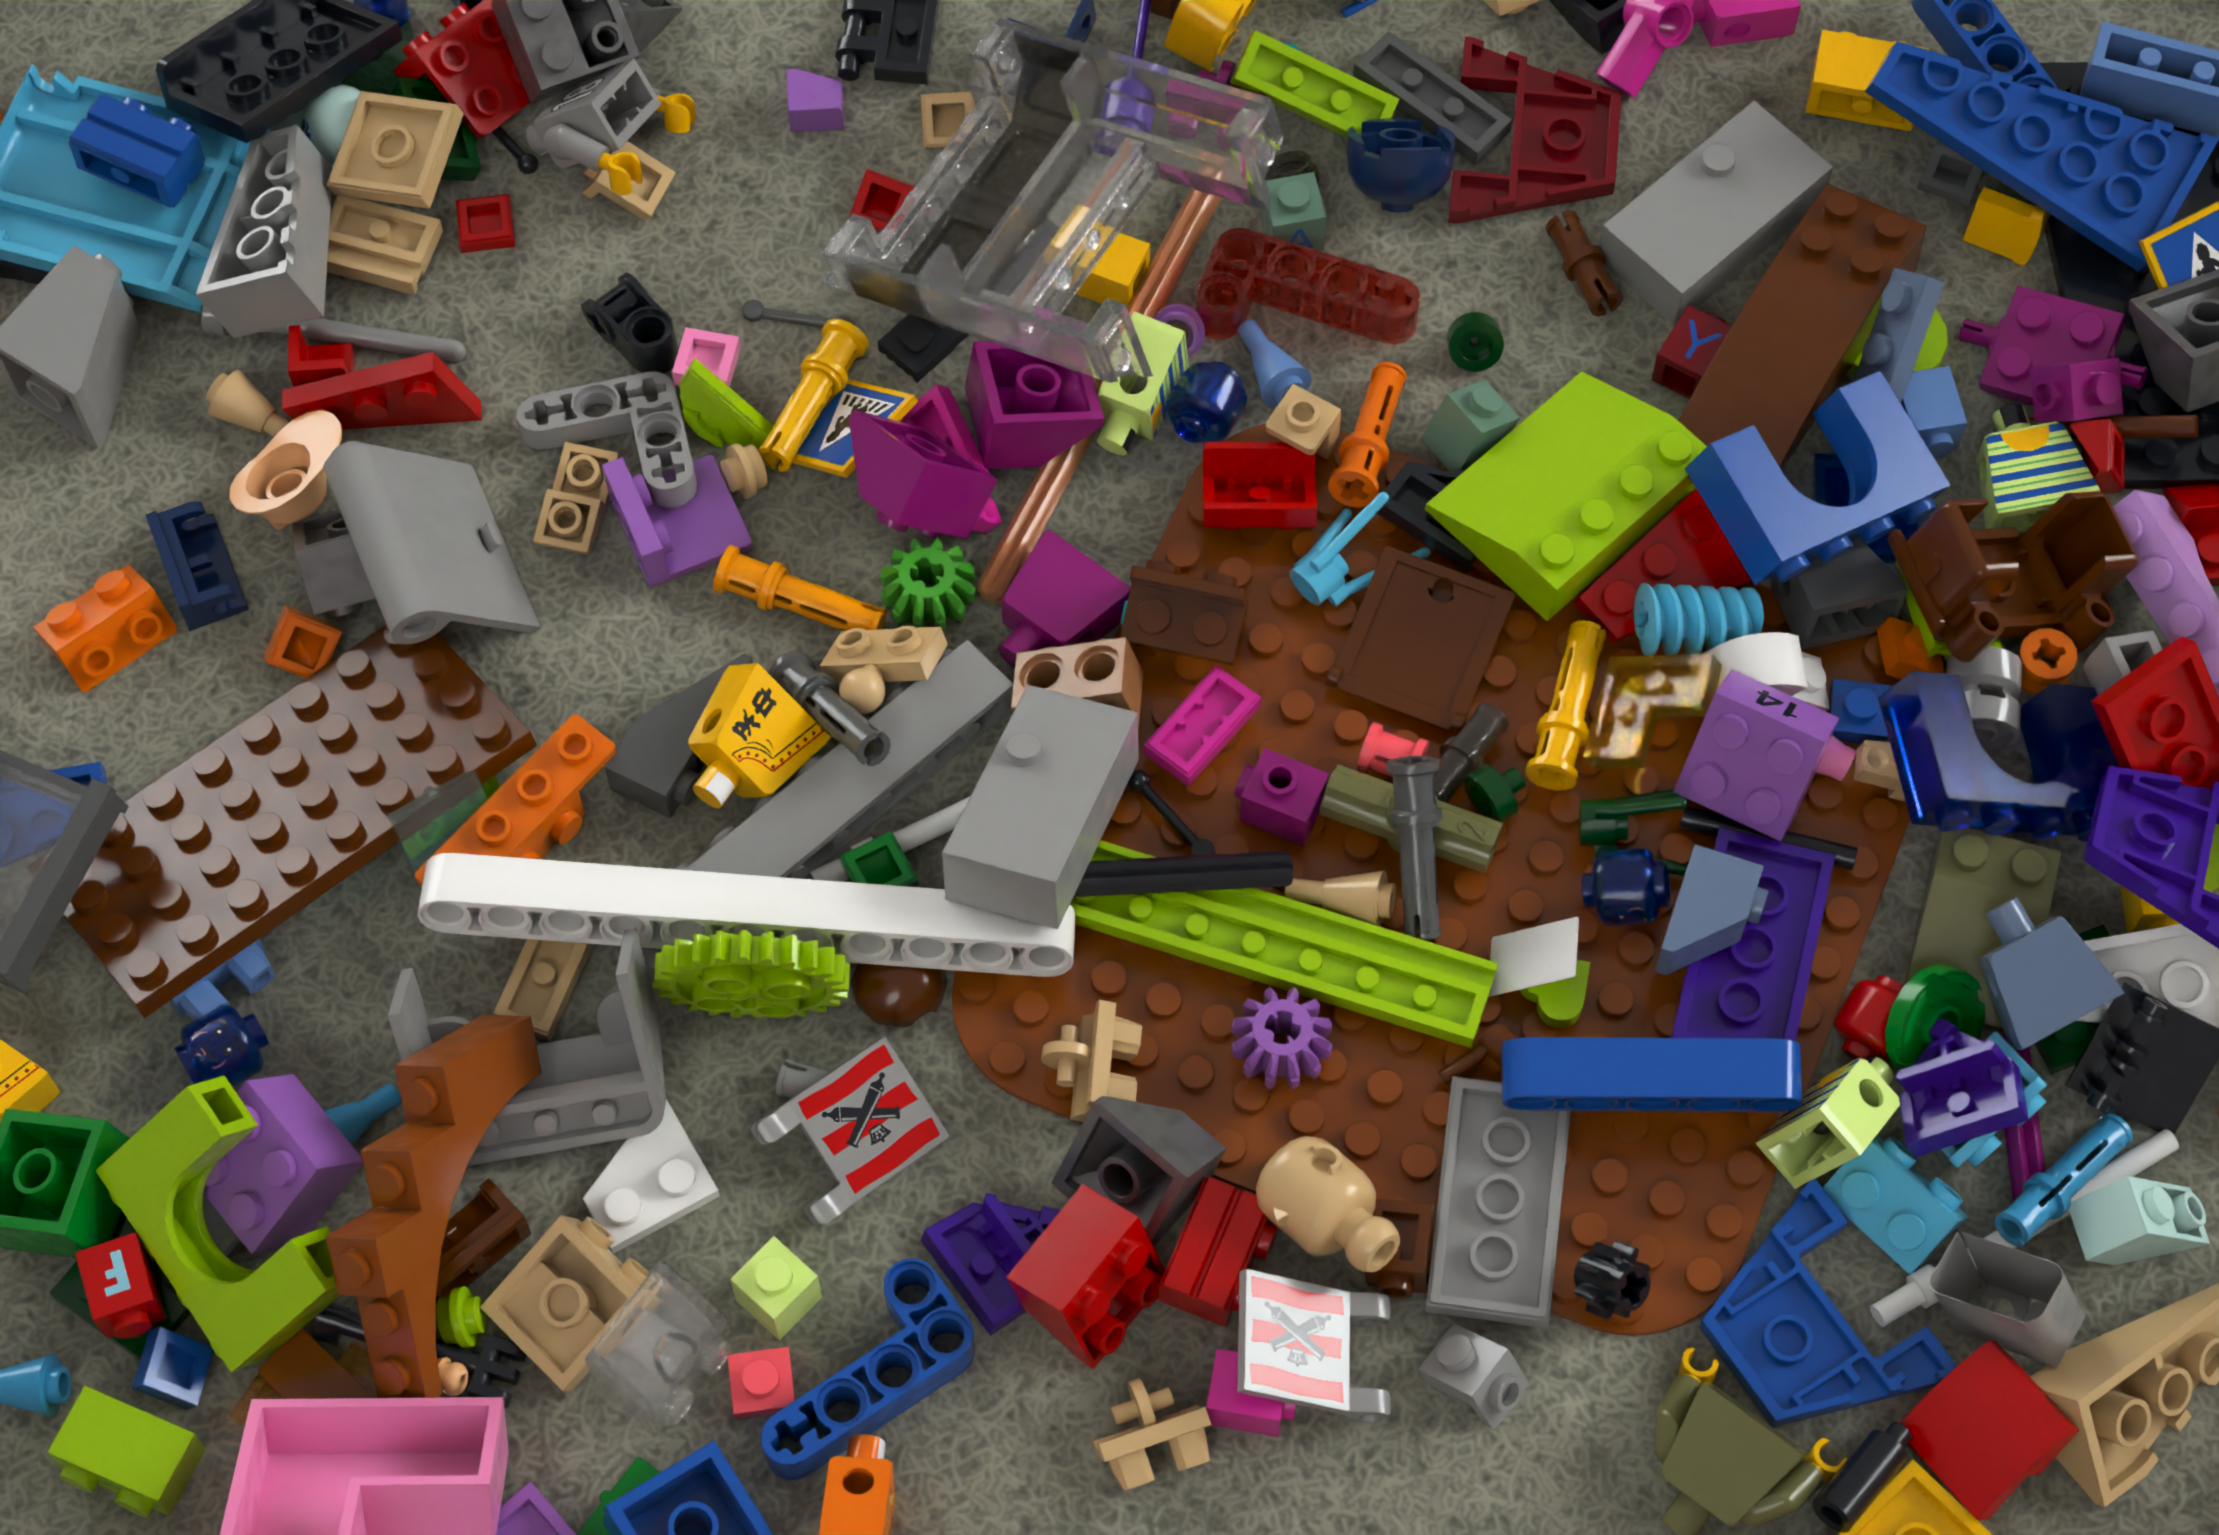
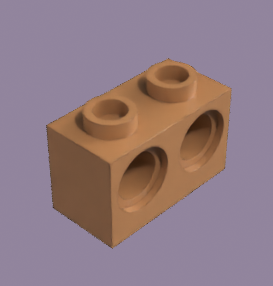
[1011,637,1143,727]

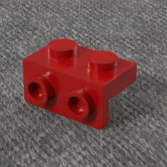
[1202,442,1318,530]

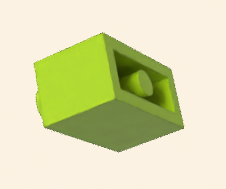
[47,1385,206,1518]

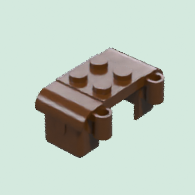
[1887,491,2138,662]

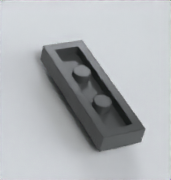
[1353,31,1512,165]

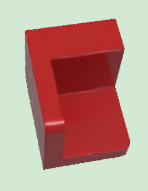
[288,325,354,387]

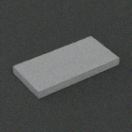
[1425,1076,1571,1329]

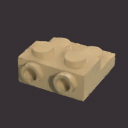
[480,1215,661,1392]

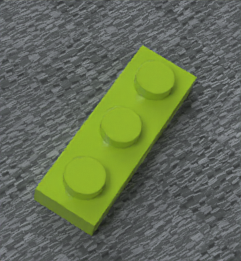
[1230,30,1399,138]

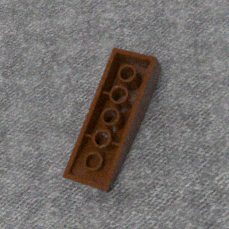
[1678,183,1927,470]

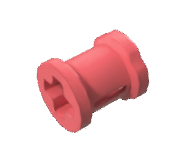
[1357,722,1429,777]

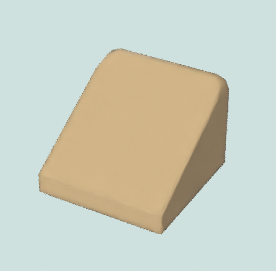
[920,91,977,149]

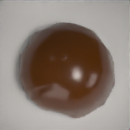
[851,963,947,1027]

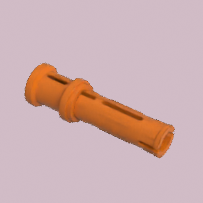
[1328,362,1407,508]

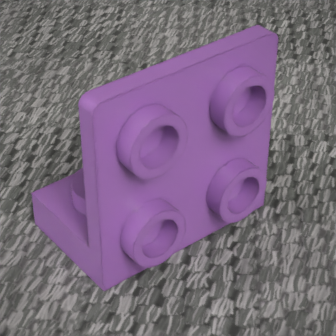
[602,455,753,588]

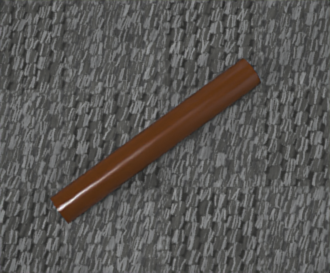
[2028,415,2199,439]

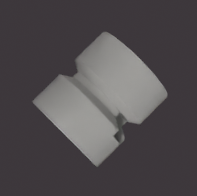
[1944,646,2022,751]

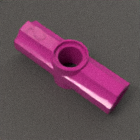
[1596,0,1696,99]

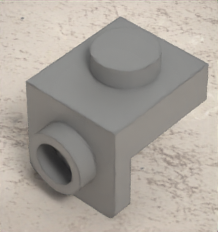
[1417,1323,1528,1429]

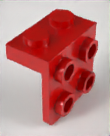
[393,0,530,138]

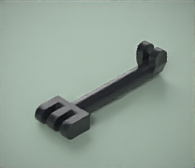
[313,1302,527,1408]

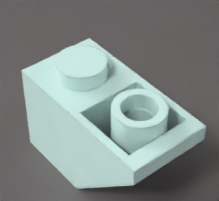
[2069,1176,2210,1265]

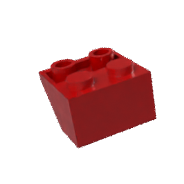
[1006,1184,1165,1370]

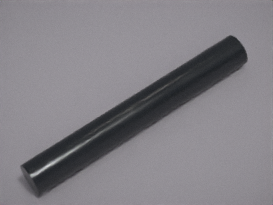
[1679,806,1858,870]

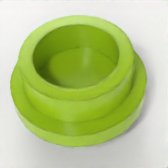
[436,1286,487,1349]

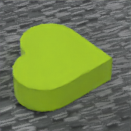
[1520,960,1591,1028]

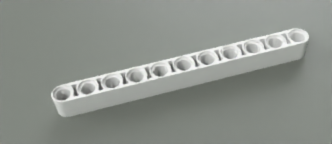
[417,853,1076,977]

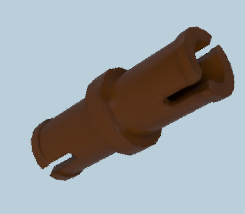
[1545,211,1623,316]

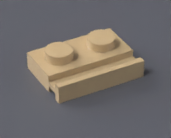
[327,195,443,295]

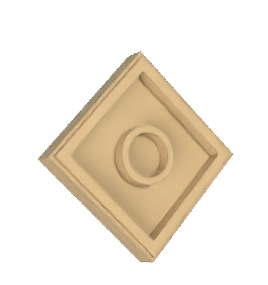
[326,91,464,209]

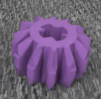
[1232,986,1332,1090]

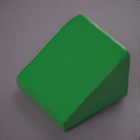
[839,831,918,887]

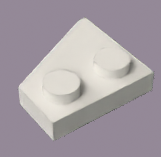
[583,1099,720,1254]

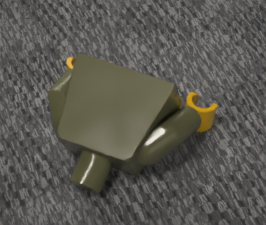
[1654,1347,1847,1535]

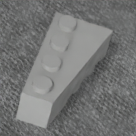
[195,125,332,338]

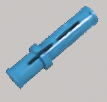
[1995,1113,2133,1246]

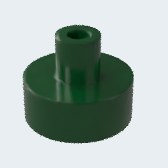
[1446,312,1504,372]
[1464,765,1526,823]

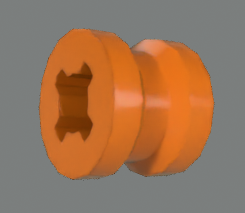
[2017,628,2078,697]

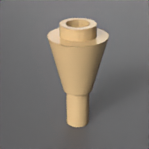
[206,369,290,437]
[1285,870,1397,927]

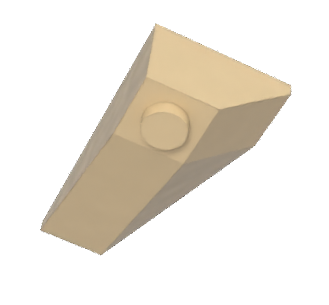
[2030,1283,2219,1507]

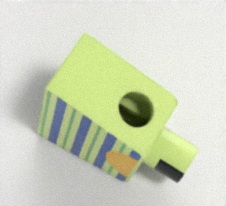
[1097,311,1189,456]
[1976,404,2101,533]
[1755,1056,1900,1189]

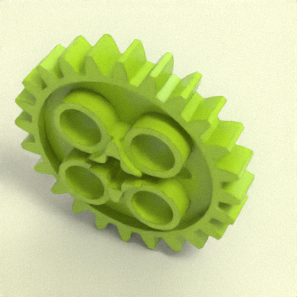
[653,930,850,1018]

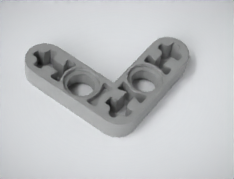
[516,371,697,508]

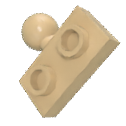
[820,626,948,714]

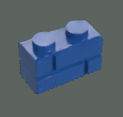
[69,94,205,208]

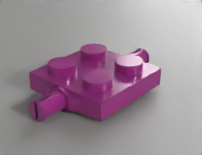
[1959,286,2148,406]

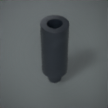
[1812,1422,1912,1533]

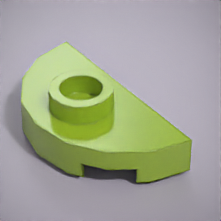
[679,357,774,448]

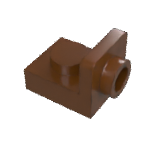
[1364,1199,1435,1299]

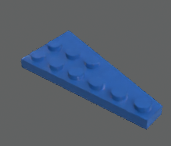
[1864,41,2219,272]

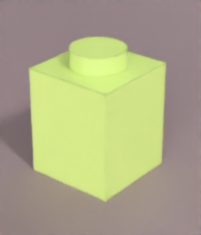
[730,1236,822,1341]

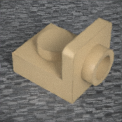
[582,141,676,220]
[1266,384,1341,459]

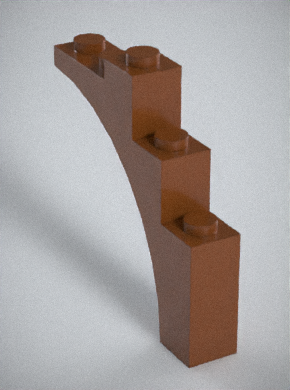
[326,1015,542,1398]

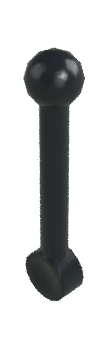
[492,126,539,174]
[1127,770,1215,856]

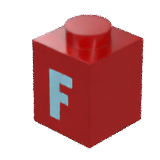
[75,1232,167,1339]

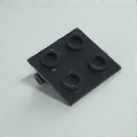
[2065,981,2219,1134]

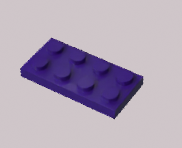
[1671,827,1836,1041]

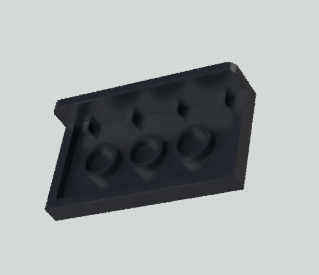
[156,0,403,143]

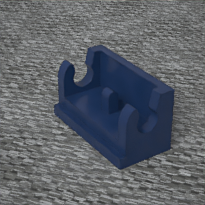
[145,502,249,631]

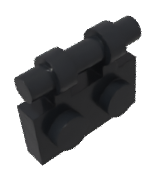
[835,0,940,85]

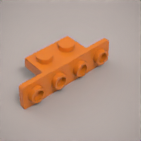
[415,714,616,886]

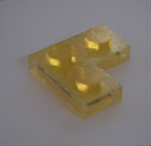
[1583,654,1722,768]

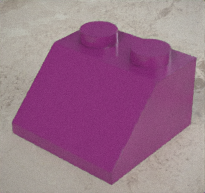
[965,338,1104,469]
[849,410,998,540]

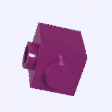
[1234,748,1329,847]

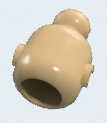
[1256,1136,1400,1273]

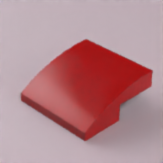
[1900,1340,2079,1520]

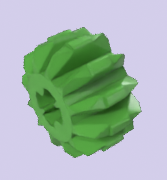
[880,536,976,632]

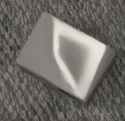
[1930,1231,2085,1368]

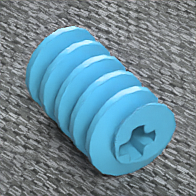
[1633,583,1764,658]

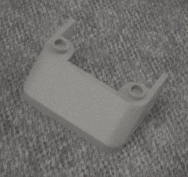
[388,928,666,1166]

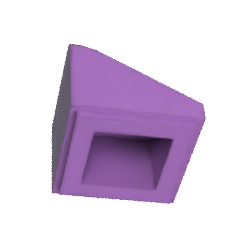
[787,69,844,132]

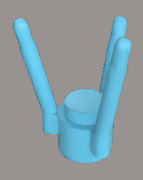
[1289,492,1431,607]

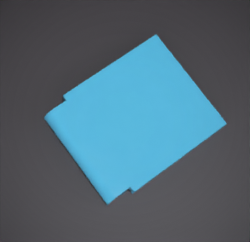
[0,64,271,313]

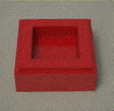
[456,194,515,253]

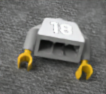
[526,58,695,195]

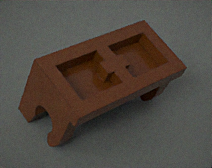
[436,1178,531,1307]

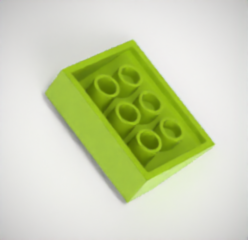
[1425,371,1707,621]

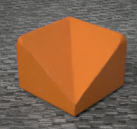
[264,604,342,679]

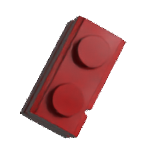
[1158,1177,1279,1327]

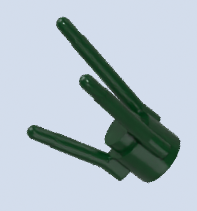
[1579,789,1689,877]

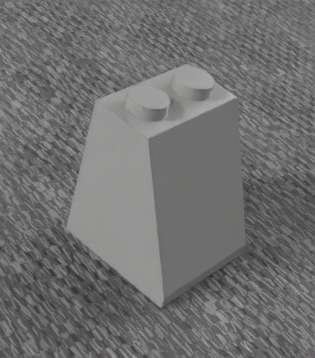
[0,245,140,448]

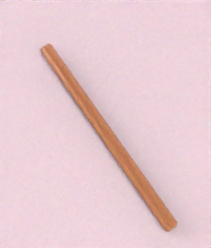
[976,160,1231,605]

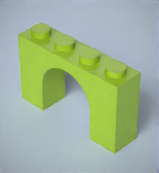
[95,1075,340,1373]

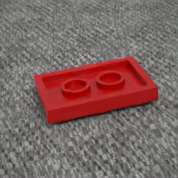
[2091,636,2219,789]

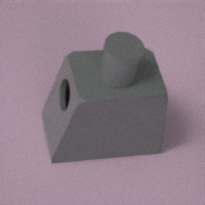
[1771,538,1908,650]

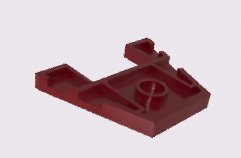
[1448,37,1622,223]

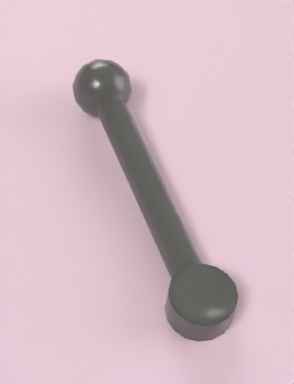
[742,300,855,328]

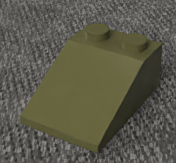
[1904,822,2062,1032]

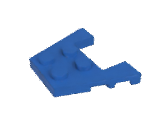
[1699,1179,1957,1428]

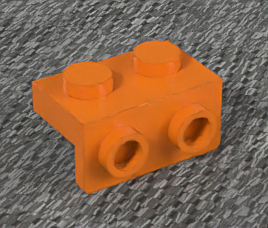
[33,564,177,692]

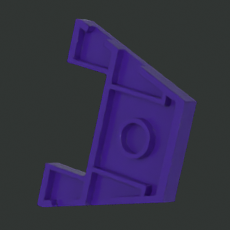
[2083,766,2219,949]

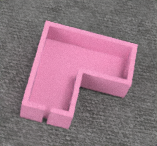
[220,1397,509,1535]

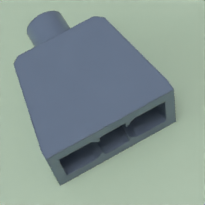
[1978,897,2124,1050]

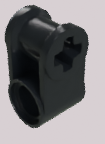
[581,272,679,373]

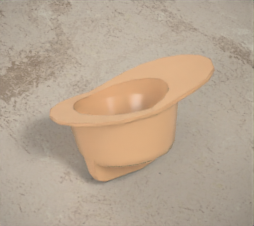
[229,410,342,530]

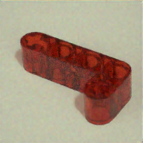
[1196,227,1421,345]

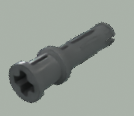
[768,651,891,766]
[1386,756,1442,940]

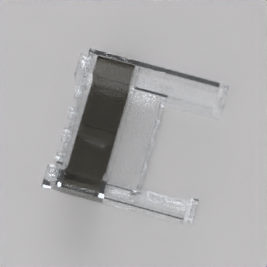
[822,18,1284,383]

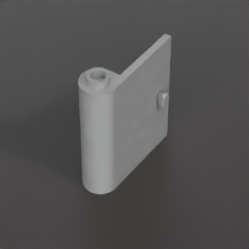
[323,441,541,644]

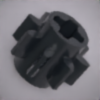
[1574,1240,1651,1320]

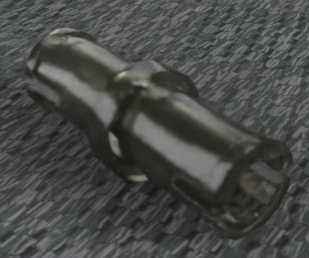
[1434,703,1509,803]

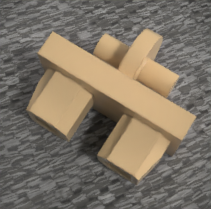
[1041,999,1142,1122]
[1092,1378,1211,1491]

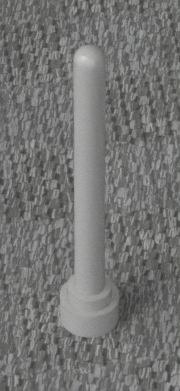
[201,304,466,362]

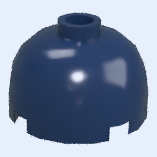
[1347,118,1455,213]

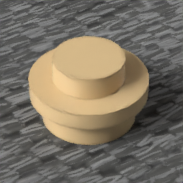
[720,443,767,499]

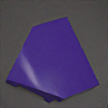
[1894,1018,2029,1158]
[921,1193,1061,1336]

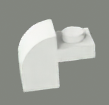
[1691,632,1830,714]

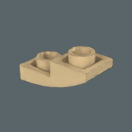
[533,442,621,555]

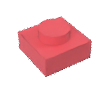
[727,1347,795,1420]

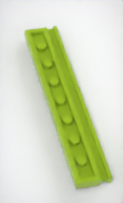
[1070,840,1498,1048]

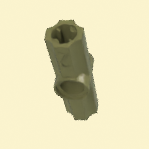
[1319,764,1503,874]

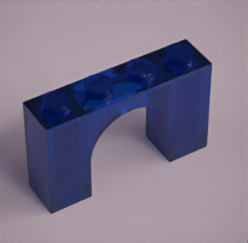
[1878,671,2119,841]

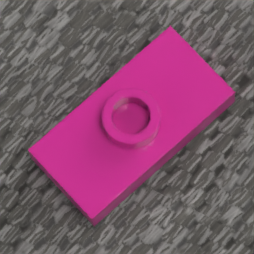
[1143,665,1261,787]

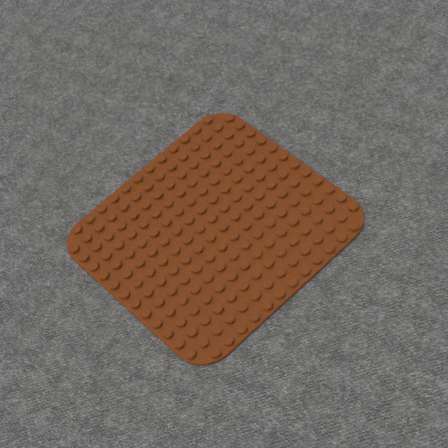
[952,424,1940,1336]

